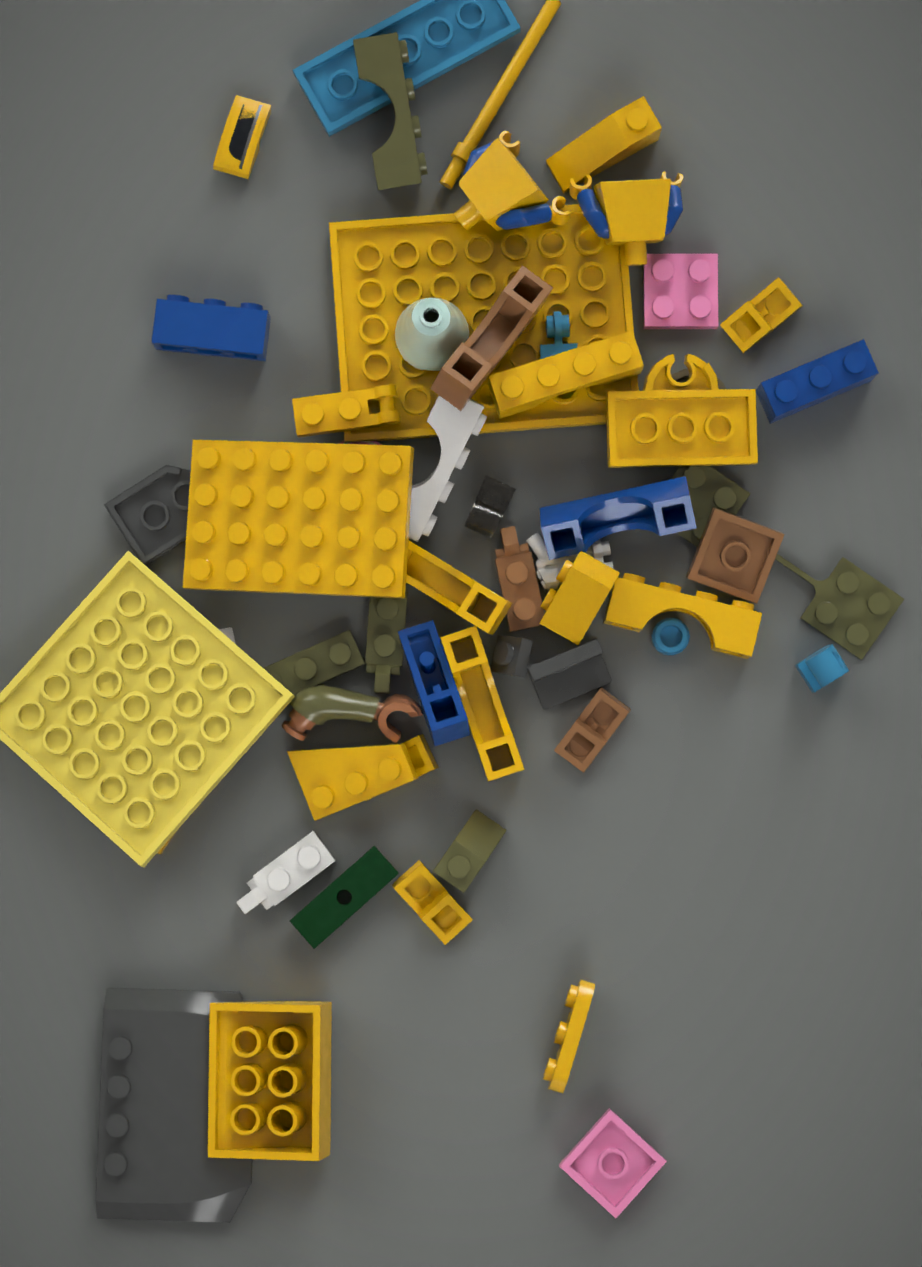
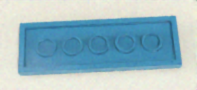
[293,0,521,137]

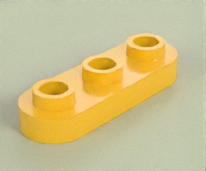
[543,979,595,1094]

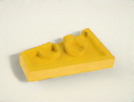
[287,744,419,821]

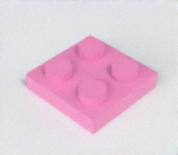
[643,254,718,329]
[559,1108,667,1218]

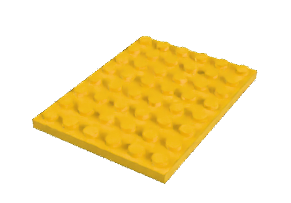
[329,204,639,443]

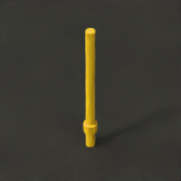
[439,0,561,189]

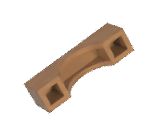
[430,266,553,411]

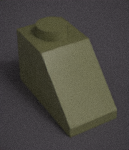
[433,809,507,893]

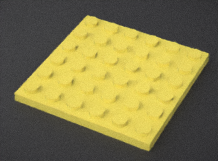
[0,551,295,868]

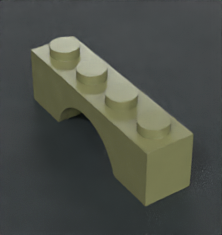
[353,32,428,190]

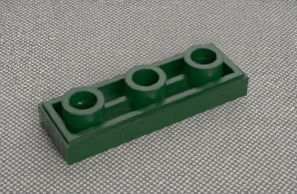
[290,845,399,949]

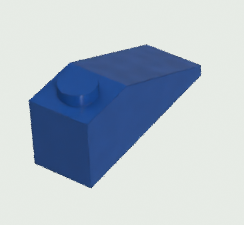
[398,620,470,747]

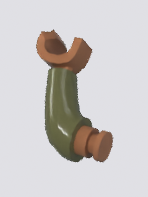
[281,685,423,743]

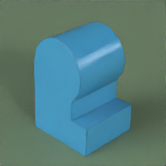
[795,644,849,693]

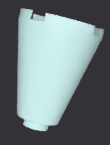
[395,297,469,371]

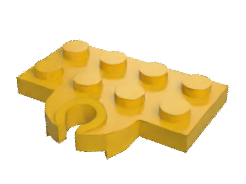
[606,354,758,468]

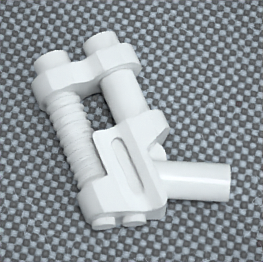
[526,532,614,591]

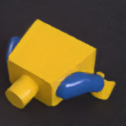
[454,131,572,231]
[569,171,683,266]

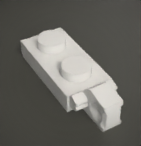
[236,831,336,914]

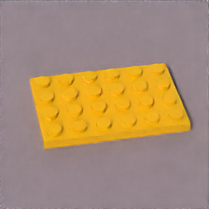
[183,440,414,598]

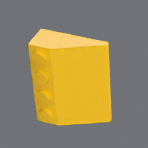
[208,1001,332,1161]

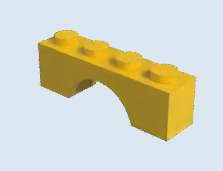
[488,330,644,419]
[406,540,513,635]
[603,573,762,659]
[440,626,524,782]

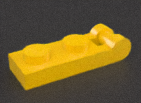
[292,384,401,438]

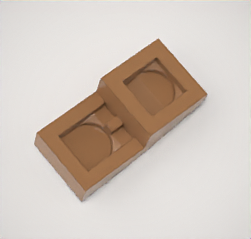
[554,687,631,773]

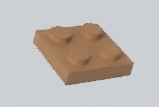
[686,507,785,604]

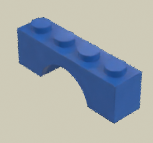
[540,476,697,560]

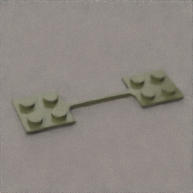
[671,466,904,660]

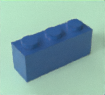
[152,295,271,362]
[756,339,879,424]

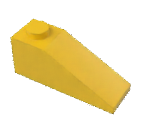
[545,96,662,193]

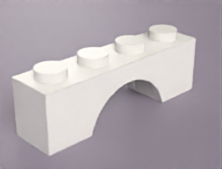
[409,395,487,542]

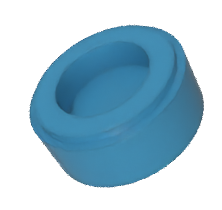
[651,618,690,656]

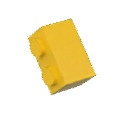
[539,551,620,646]

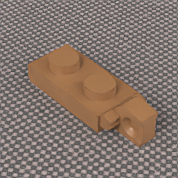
[495,526,544,633]

